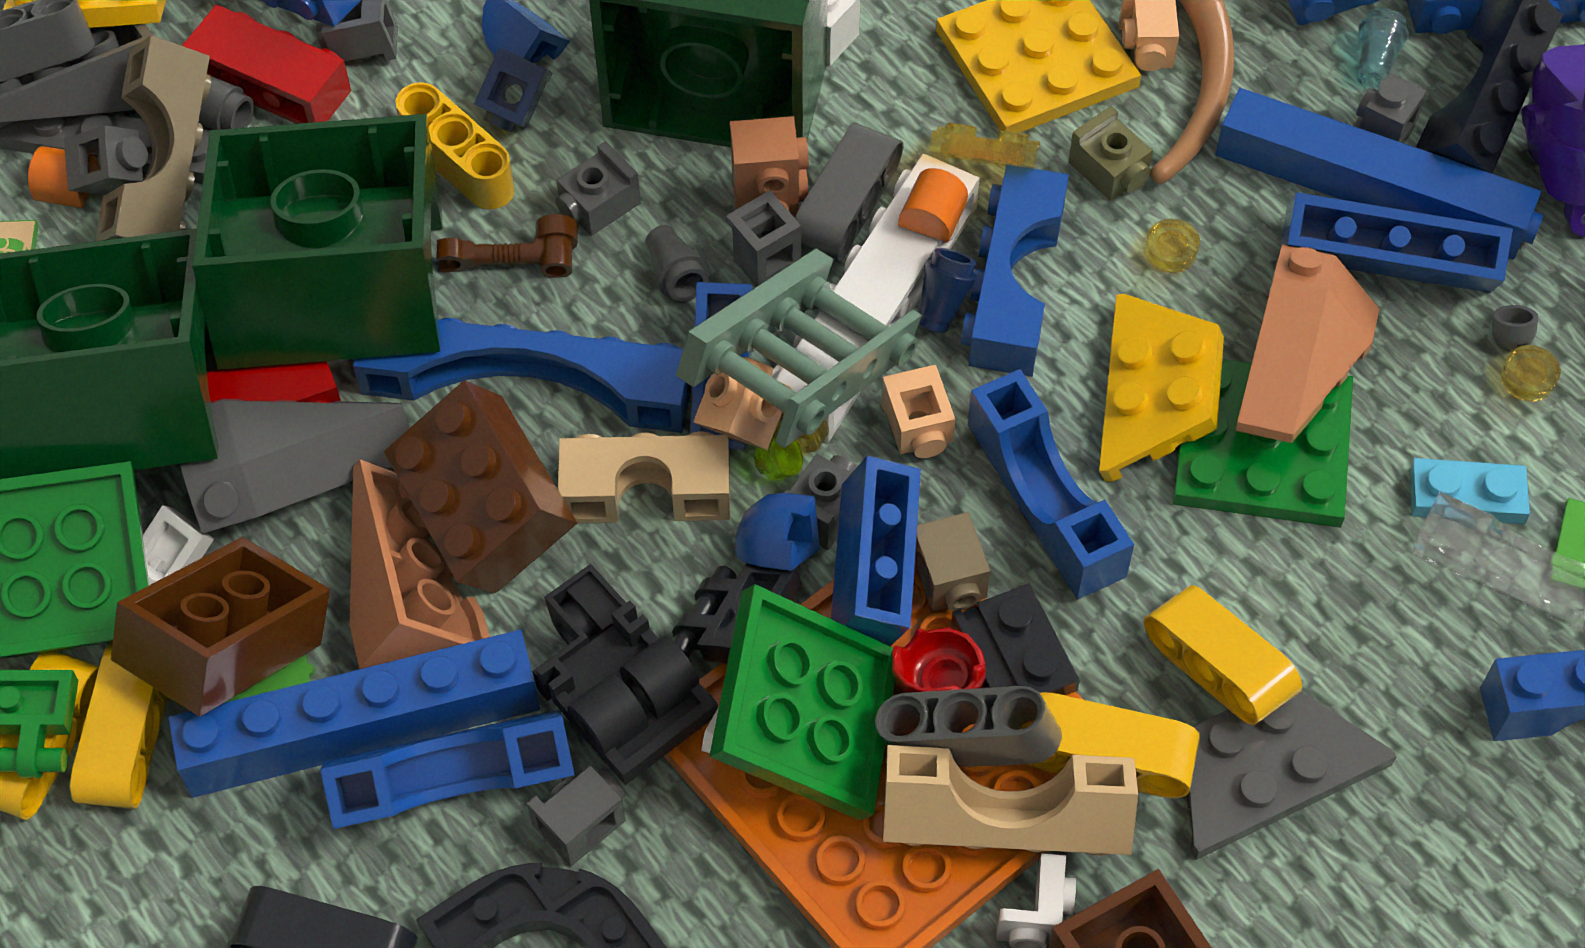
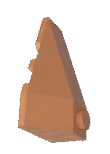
[1236,244,1379,443]
[350,459,490,669]

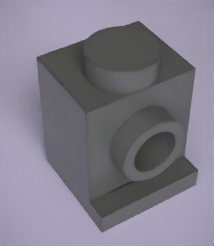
[316,0,398,62]
[1353,73,1427,143]
[64,125,148,195]
[556,141,641,236]
[726,190,801,287]
[784,454,857,550]
[527,765,626,866]

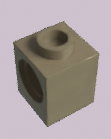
[915,512,991,612]

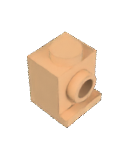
[1119,0,1179,71]
[881,364,955,458]

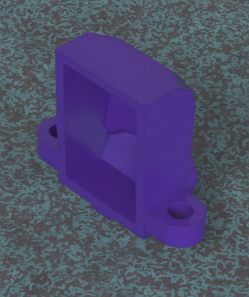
[1521,44,1585,237]

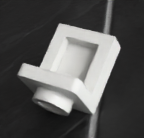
[143,505,214,585]
[996,853,1076,948]

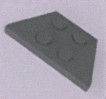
[1187,692,1397,860]

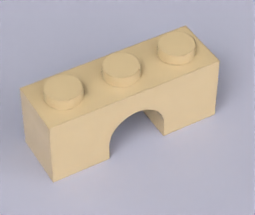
[558,431,730,523]

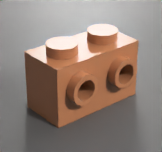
[730,116,809,218]

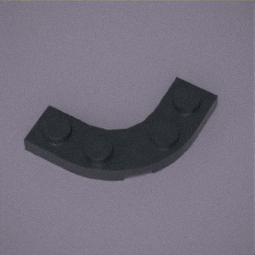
[416,863,667,948]

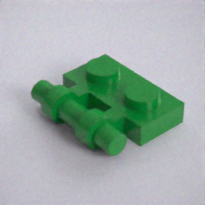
[0,670,79,778]

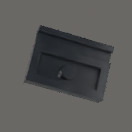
[951,583,1080,695]

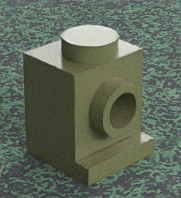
[1068,106,1153,201]

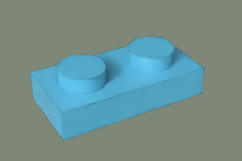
[1410,458,1530,524]

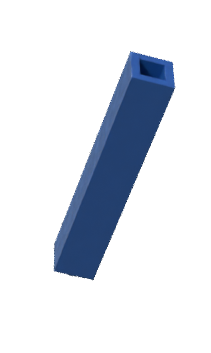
[1215,87,1544,260]

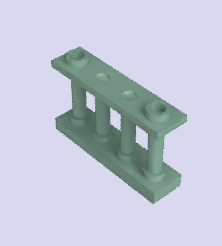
[676,248,922,448]

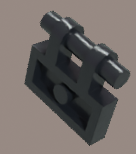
[672,563,802,663]

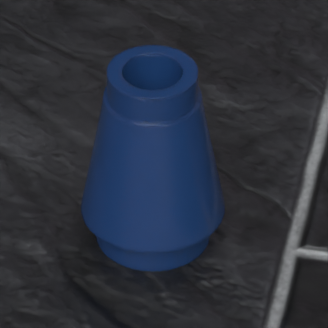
[919,248,977,333]

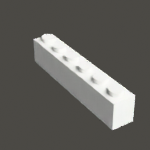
[771,153,979,443]

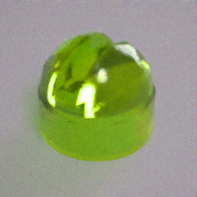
[754,434,803,480]

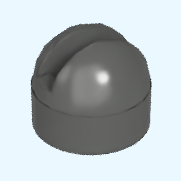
[1492,305,1538,351]

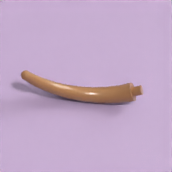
[1150,0,1234,184]

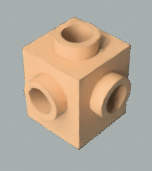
[693,357,791,450]

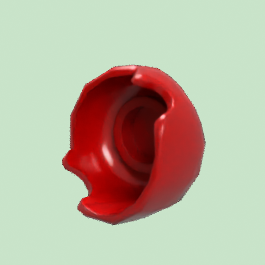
[892,627,986,693]

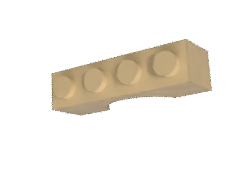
[883,745,1138,856]

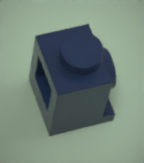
[474,47,553,132]

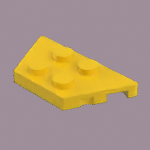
[1099,294,1224,482]

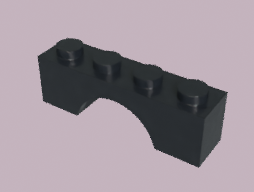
[1416,0,1563,174]

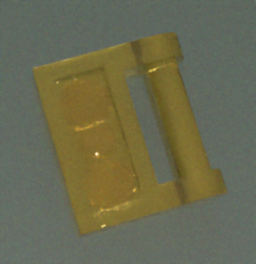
[929,123,1041,169]

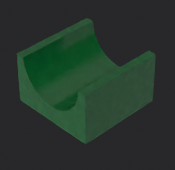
[589,0,828,148]
[192,114,443,370]
[0,228,219,479]

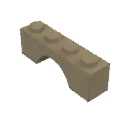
[95,35,211,241]

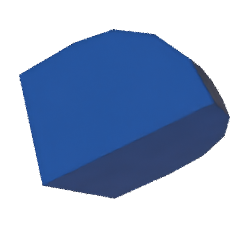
[482,0,570,63]
[735,493,820,571]

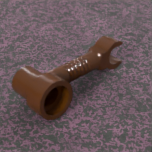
[436,214,578,278]

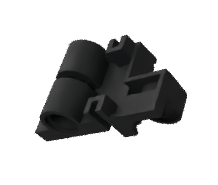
[532,563,719,785]

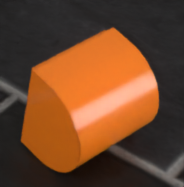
[28,146,99,208]
[898,168,968,243]

